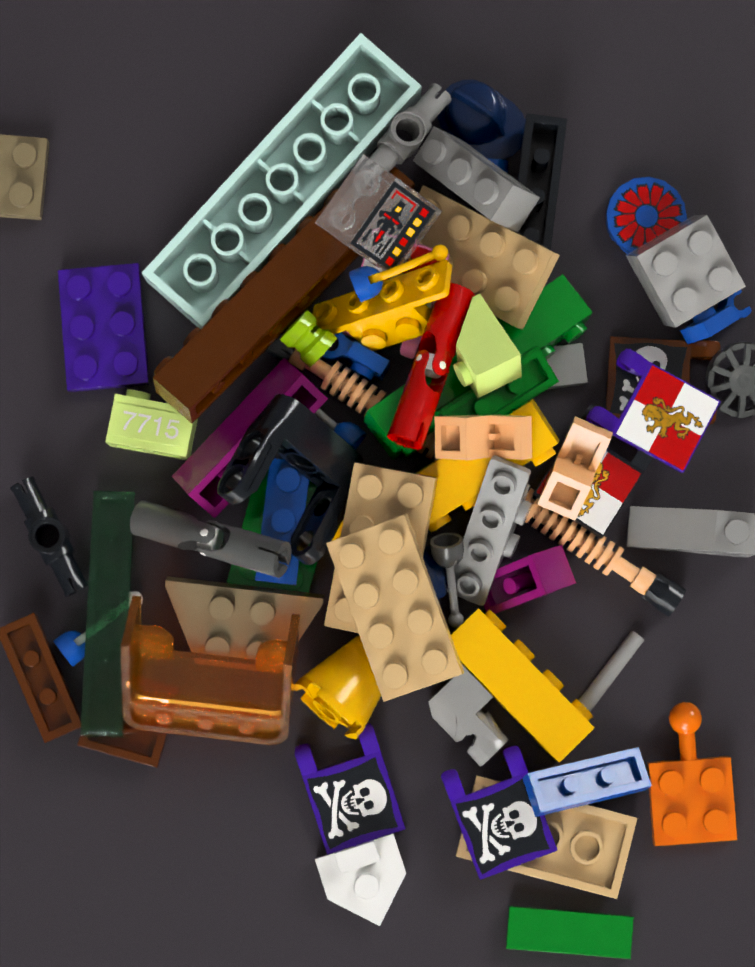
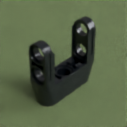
[217,394,363,565]

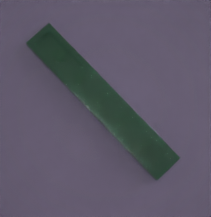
[80,491,136,738]

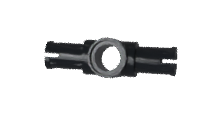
[10,476,89,597]

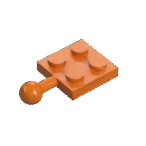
[647,702,737,846]

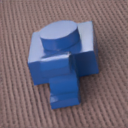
[680,289,752,345]
[321,332,390,381]

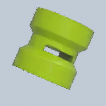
[279,310,337,368]

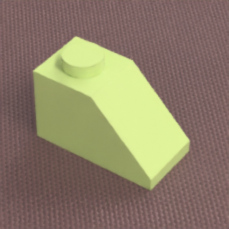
[453,294,522,398]

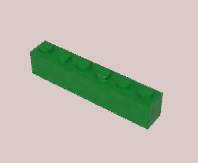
[364,274,593,460]

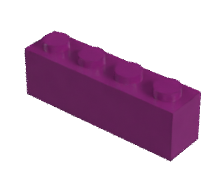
[171,358,328,519]

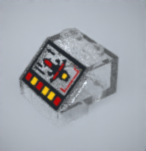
[315,154,442,278]

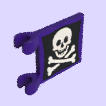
[294,723,406,855]
[441,746,558,880]

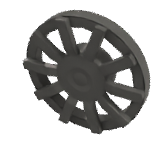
[705,341,755,418]

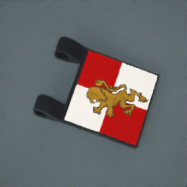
[533,404,653,539]

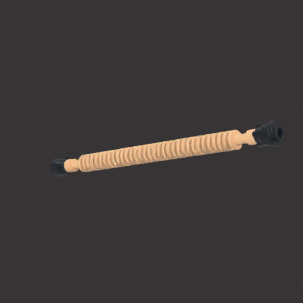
[262,328,686,617]

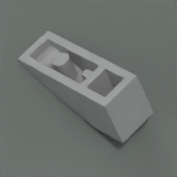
[626,506,755,558]

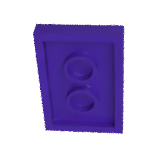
[58,263,150,392]

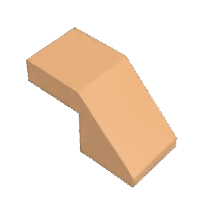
[434,414,532,460]
[537,416,613,521]

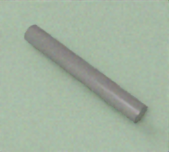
[579,630,644,712]

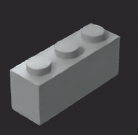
[413,126,540,232]

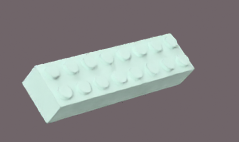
[142,33,422,329]

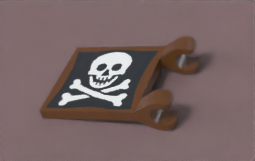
[606,336,721,425]

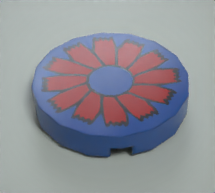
[605,177,687,254]

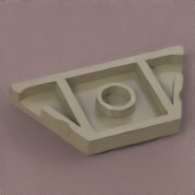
[165,576,325,673]

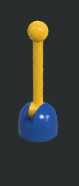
[349,244,448,303]

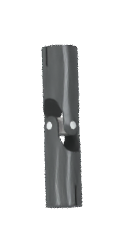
[130,500,292,578]

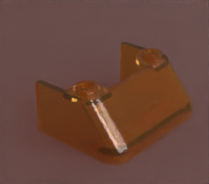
[121,596,300,745]

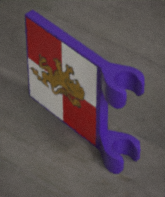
[586,349,721,473]

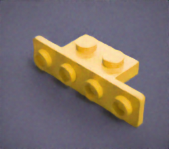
[312,260,452,351]

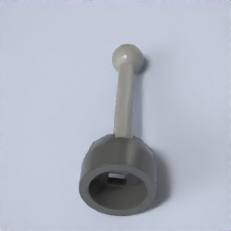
[430,533,464,628]

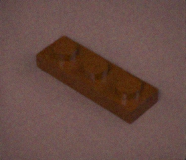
[0,613,84,743]

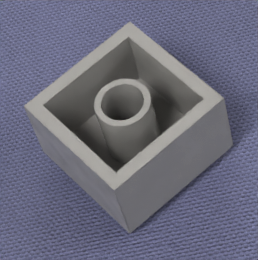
[625,215,746,328]

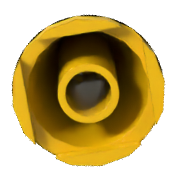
[294,635,381,739]

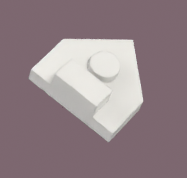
[315,833,406,926]

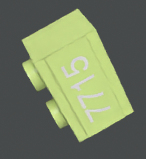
[106,389,198,460]

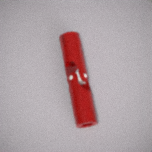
[387,283,475,450]

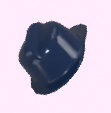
[437,80,525,159]

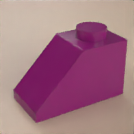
[484,545,576,614]

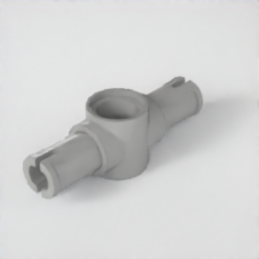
[357,83,452,189]

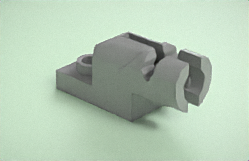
[428,665,509,767]

